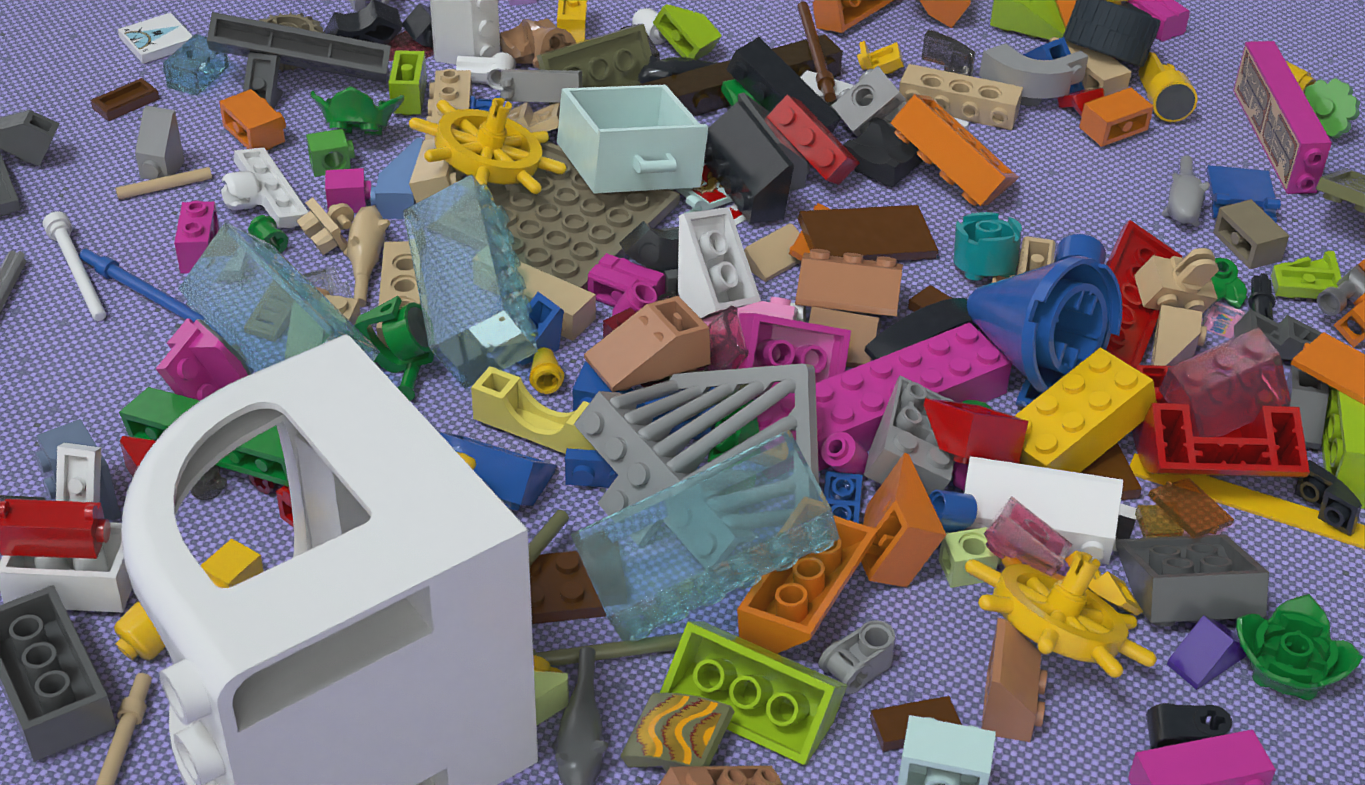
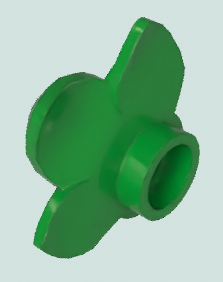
[1211,258,1247,309]

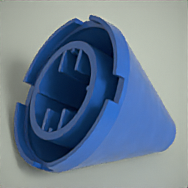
[967,256,1122,393]

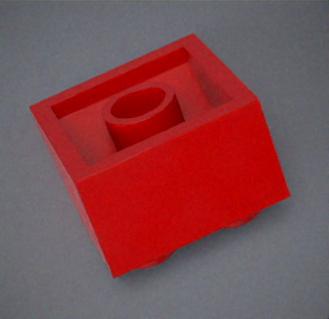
[924,398,1029,465]

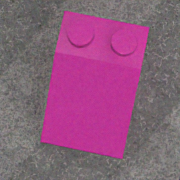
[731,313,851,389]

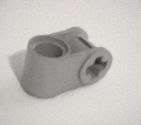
[818,620,895,694]

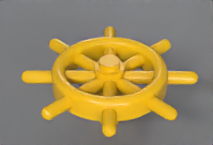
[409,98,567,194]
[965,551,1157,678]

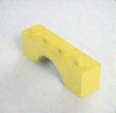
[471,366,596,454]

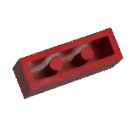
[767,95,860,185]

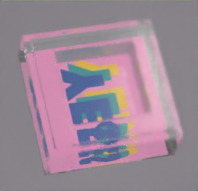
[1201,301,1246,339]

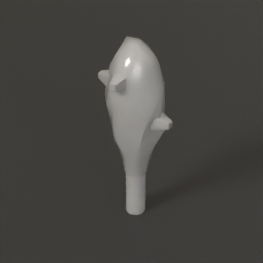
[1162,156,1210,227]

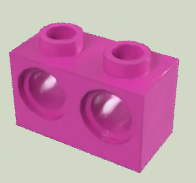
[174,201,220,274]

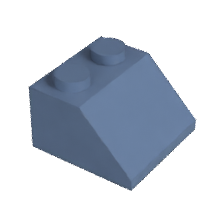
[35,419,121,520]

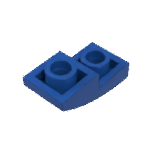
[822,471,863,523]

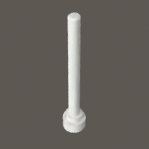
[43,211,106,321]

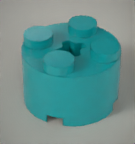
[953,212,1022,280]

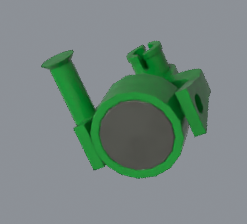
[351,296,438,401]

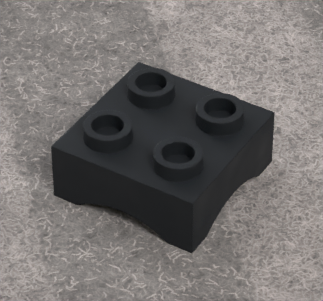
[843,117,923,187]

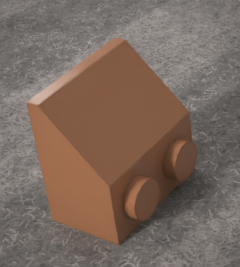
[981,618,1047,742]

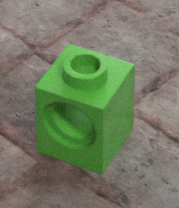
[306,129,355,177]

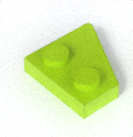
[1271,251,1342,299]

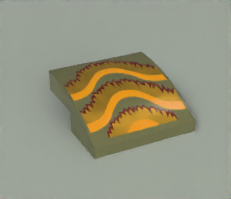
[620,693,735,773]

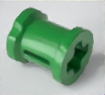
[248,215,288,256]

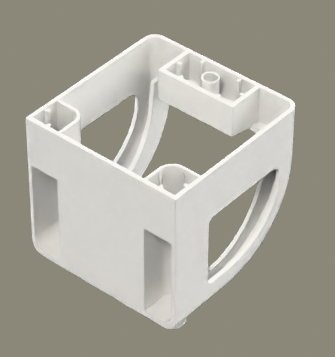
[121,334,538,785]

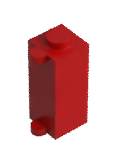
[0,499,111,559]

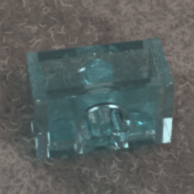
[163,34,229,96]

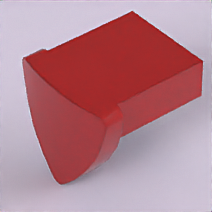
[1057,88,1104,117]

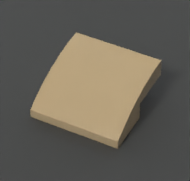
[508,102,560,133]

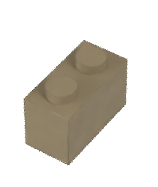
[1213,199,1289,270]

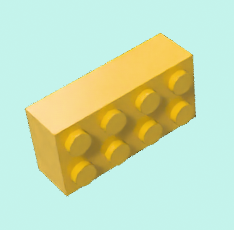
[1014,347,1157,473]

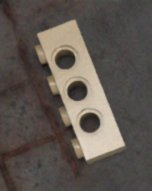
[899,64,1023,130]
[377,241,432,348]

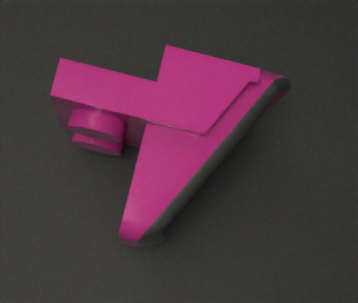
[156,318,251,401]

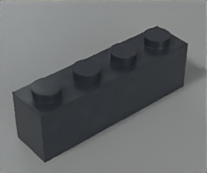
[726,37,841,133]

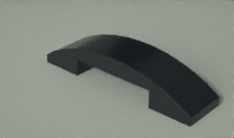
[864,298,980,360]

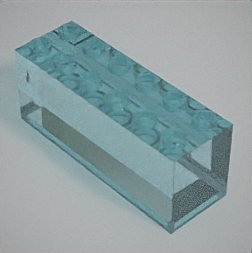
[403,174,538,389]
[178,222,380,372]
[570,429,839,641]

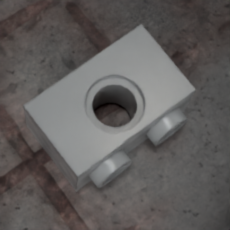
[831,66,906,137]

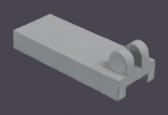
[499,70,583,102]

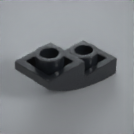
[1294,460,1362,536]

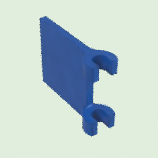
[1206,165,1281,222]

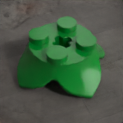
[310,86,404,136]
[1236,594,1363,700]

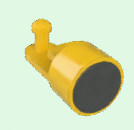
[1139,52,1198,122]

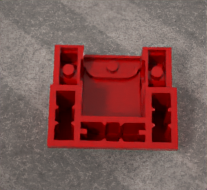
[1132,365,1310,478]

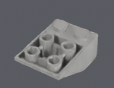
[864,376,954,496]

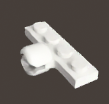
[221,147,308,228]

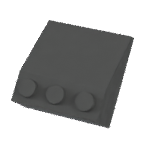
[1115,534,1269,627]

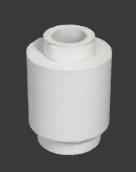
[632,8,667,45]

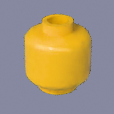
[114,601,165,661]

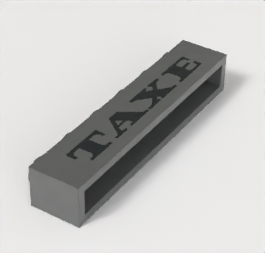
[207,12,391,83]

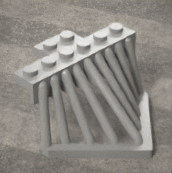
[574,364,820,582]

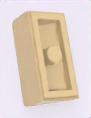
[744,223,801,282]

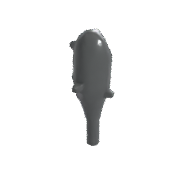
[552,647,608,785]

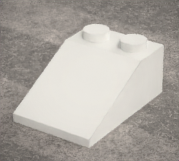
[678,207,761,319]

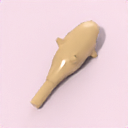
[344,205,390,307]

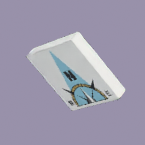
[118,13,196,64]

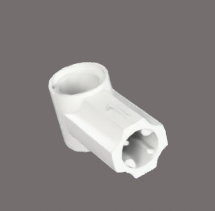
[456,52,516,90]

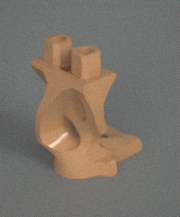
[499,18,577,70]

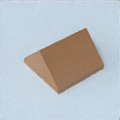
[809,306,882,368]

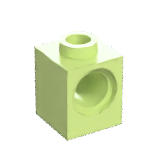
[938,527,1002,588]

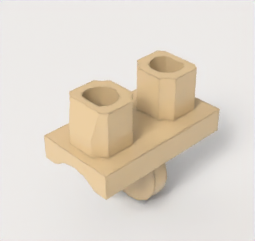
[297,197,354,256]

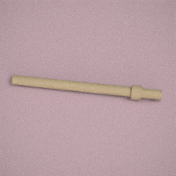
[96,673,152,785]

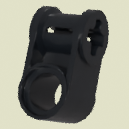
[1146,703,1232,749]

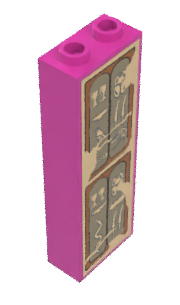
[1233,41,1332,194]

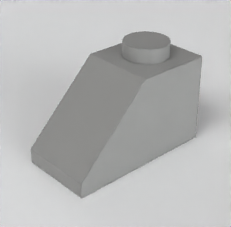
[135,106,185,180]

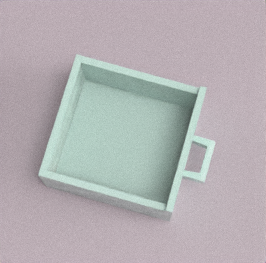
[557,85,708,193]

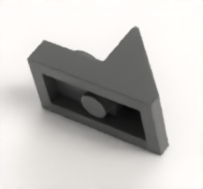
[243,52,283,109]

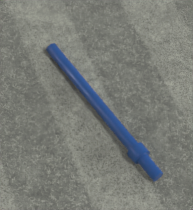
[79,248,231,341]

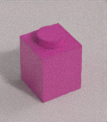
[325,168,372,213]

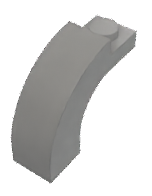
[979,43,1089,99]

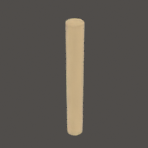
[115,167,212,200]

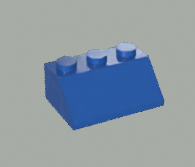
[437,431,557,511]

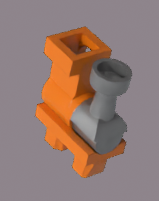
[1317,259,1365,348]

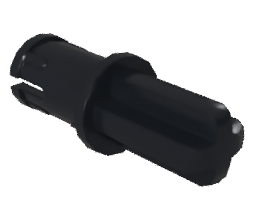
[1248,273,1276,321]

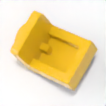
[857,40,904,74]

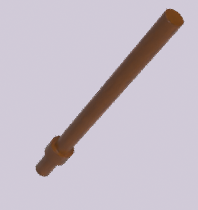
[797,1,836,102]

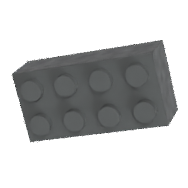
[0,585,117,762]

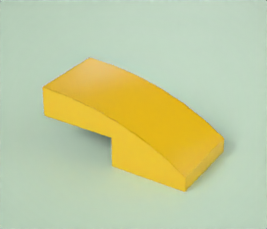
[1065,550,1143,616]

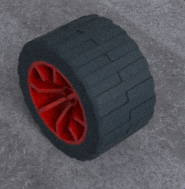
[1063,0,1161,67]

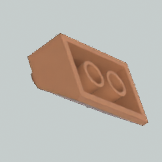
[795,249,903,317]

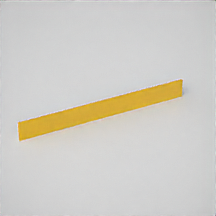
[1130,453,1365,549]

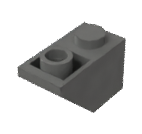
[0,110,60,167]
[1282,365,1329,449]

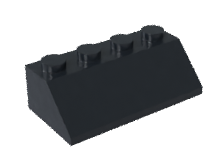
[704,101,794,223]

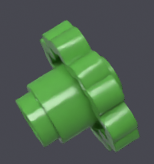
[1305,78,1360,139]

